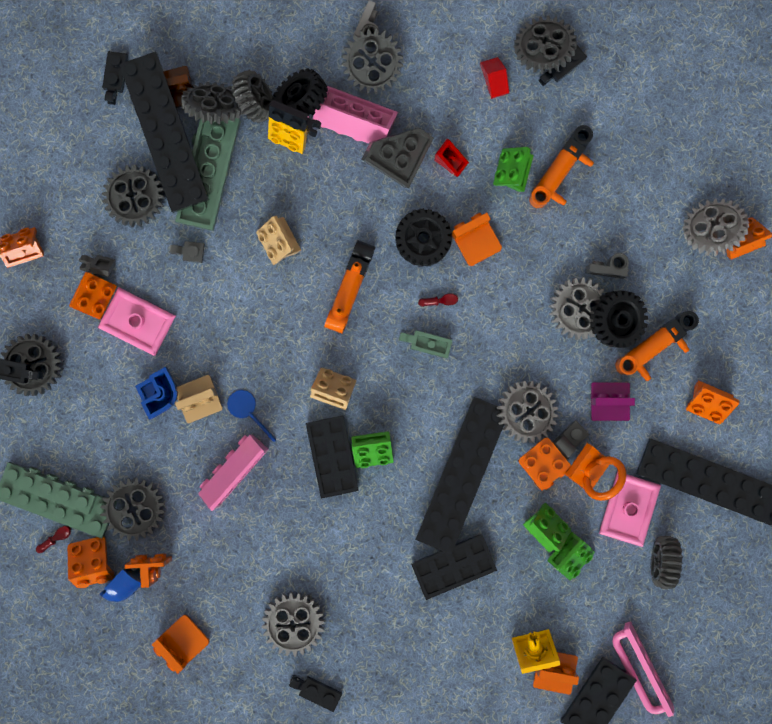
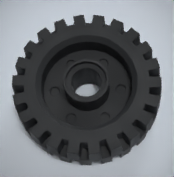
[272,68,328,116]
[395,208,452,267]
[590,290,648,348]

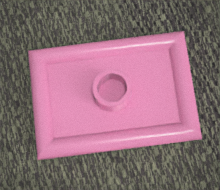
[98,287,176,356]
[599,471,661,547]

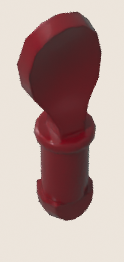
[418,293,458,307]
[36,526,71,553]

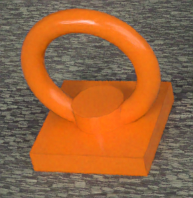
[565,443,627,501]

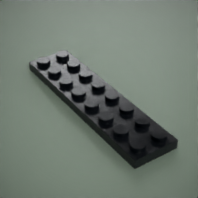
[119,51,209,213]
[415,397,504,555]
[636,438,772,526]

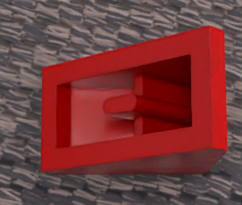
[480,57,509,99]
[434,139,469,177]

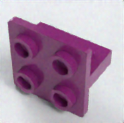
[591,382,635,421]

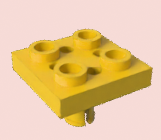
[268,117,307,154]
[512,629,560,674]

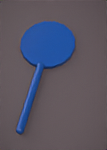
[227,390,276,442]

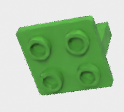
[493,147,534,192]
[351,431,394,468]
[523,503,571,553]
[547,532,595,580]

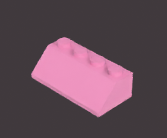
[313,86,398,144]
[198,434,269,511]

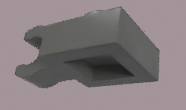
[169,241,205,263]
[79,255,116,277]

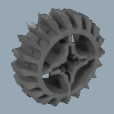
[231,69,274,123]
[650,535,683,589]

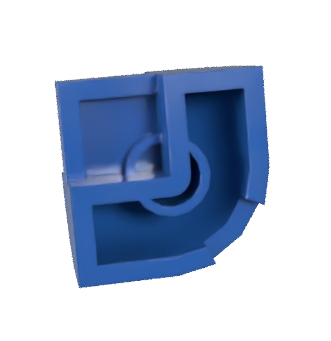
[135,367,178,420]
[99,568,141,602]

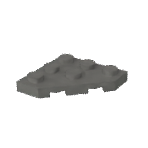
[361,128,434,188]

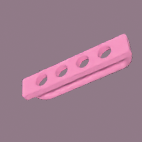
[612,621,674,717]

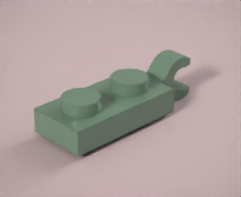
[399,330,452,359]

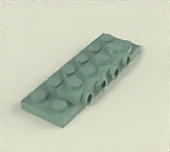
[175,118,241,231]
[0,462,117,539]

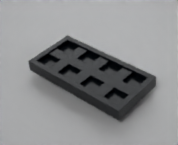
[306,415,359,499]
[411,534,497,600]
[561,657,637,724]

